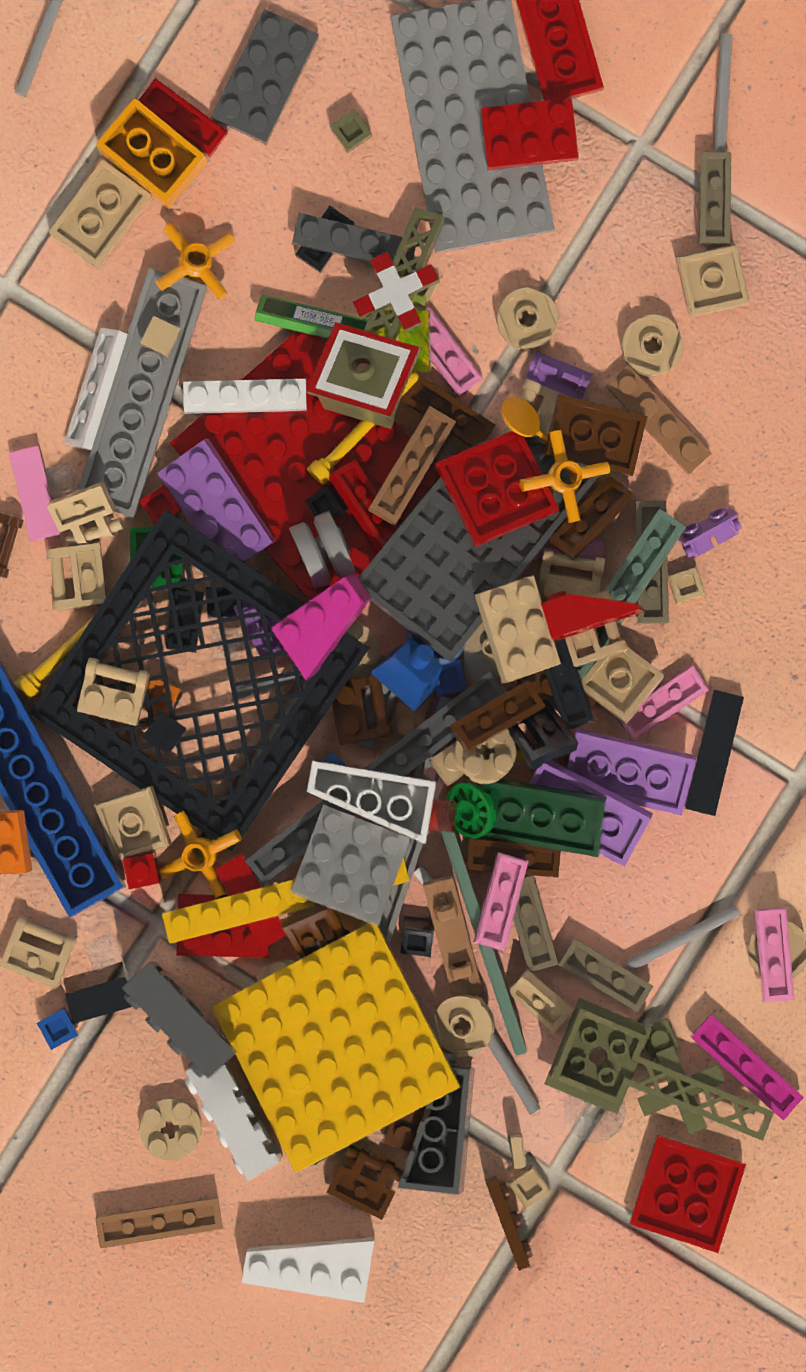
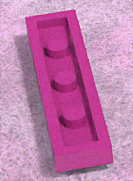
[690,1014,804,1121]

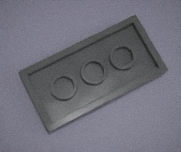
[211,9,319,145]

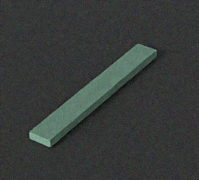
[438,817,527,1056]

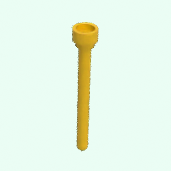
[307,371,418,486]
[13,619,92,699]

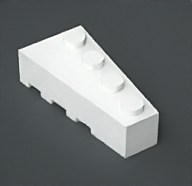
[307,761,436,844]
[184,1063,282,1181]
[241,1236,375,1303]

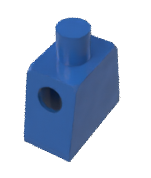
[371,638,443,711]

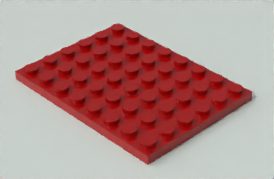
[170,331,440,601]

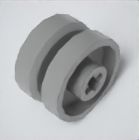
[289,511,356,590]

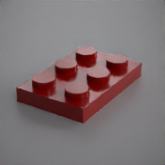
[481,98,579,170]
[176,894,269,958]

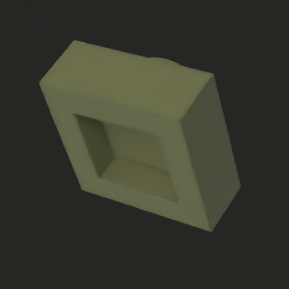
[330,109,372,154]
[645,1018,680,1060]

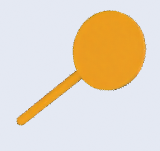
[501,396,548,442]

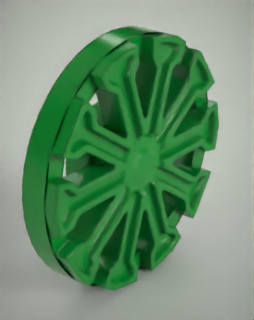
[446,781,496,839]

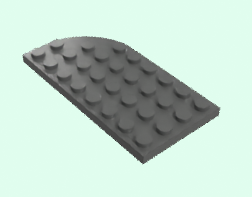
[358,437,598,662]

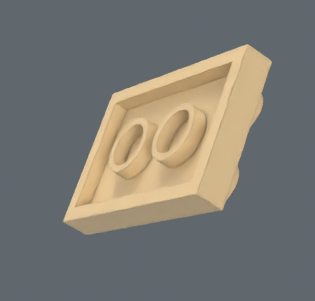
[48,159,152,270]
[474,575,561,683]

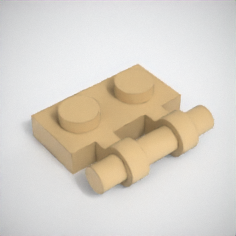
[46,482,125,547]

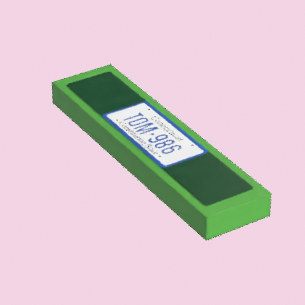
[254,294,378,339]

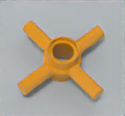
[156,223,235,300]
[520,430,610,523]
[159,811,242,898]

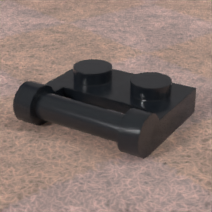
[508,699,578,769]

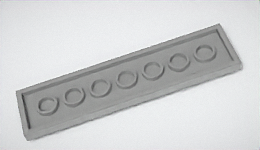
[78,268,208,519]

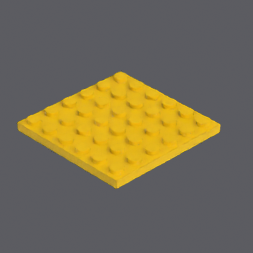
[211,923,461,1173]

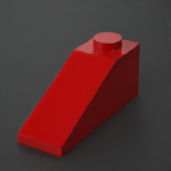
[541,591,645,641]

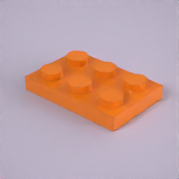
[0,810,32,874]

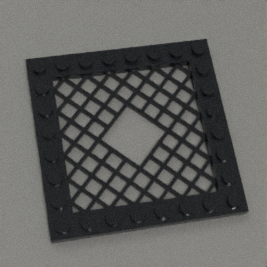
[30,509,370,851]

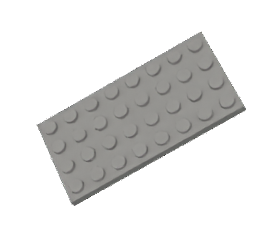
[391,0,555,254]

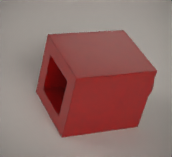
[122,853,162,890]

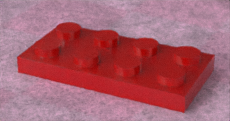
[515,0,604,101]

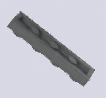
[292,213,416,265]

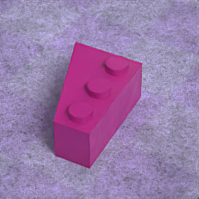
[271,573,371,680]

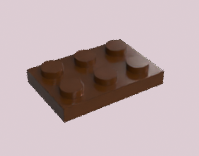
[544,394,648,476]

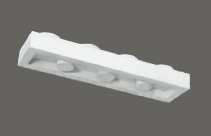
[64,328,128,450]
[183,379,307,414]

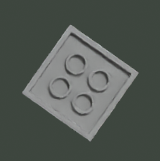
[290,805,410,926]

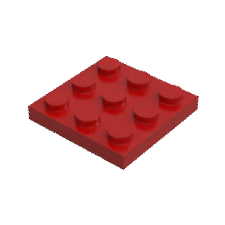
[435,431,559,547]
[629,1135,746,1253]

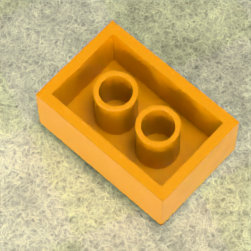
[95,97,207,210]

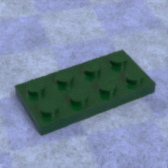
[480,778,607,857]

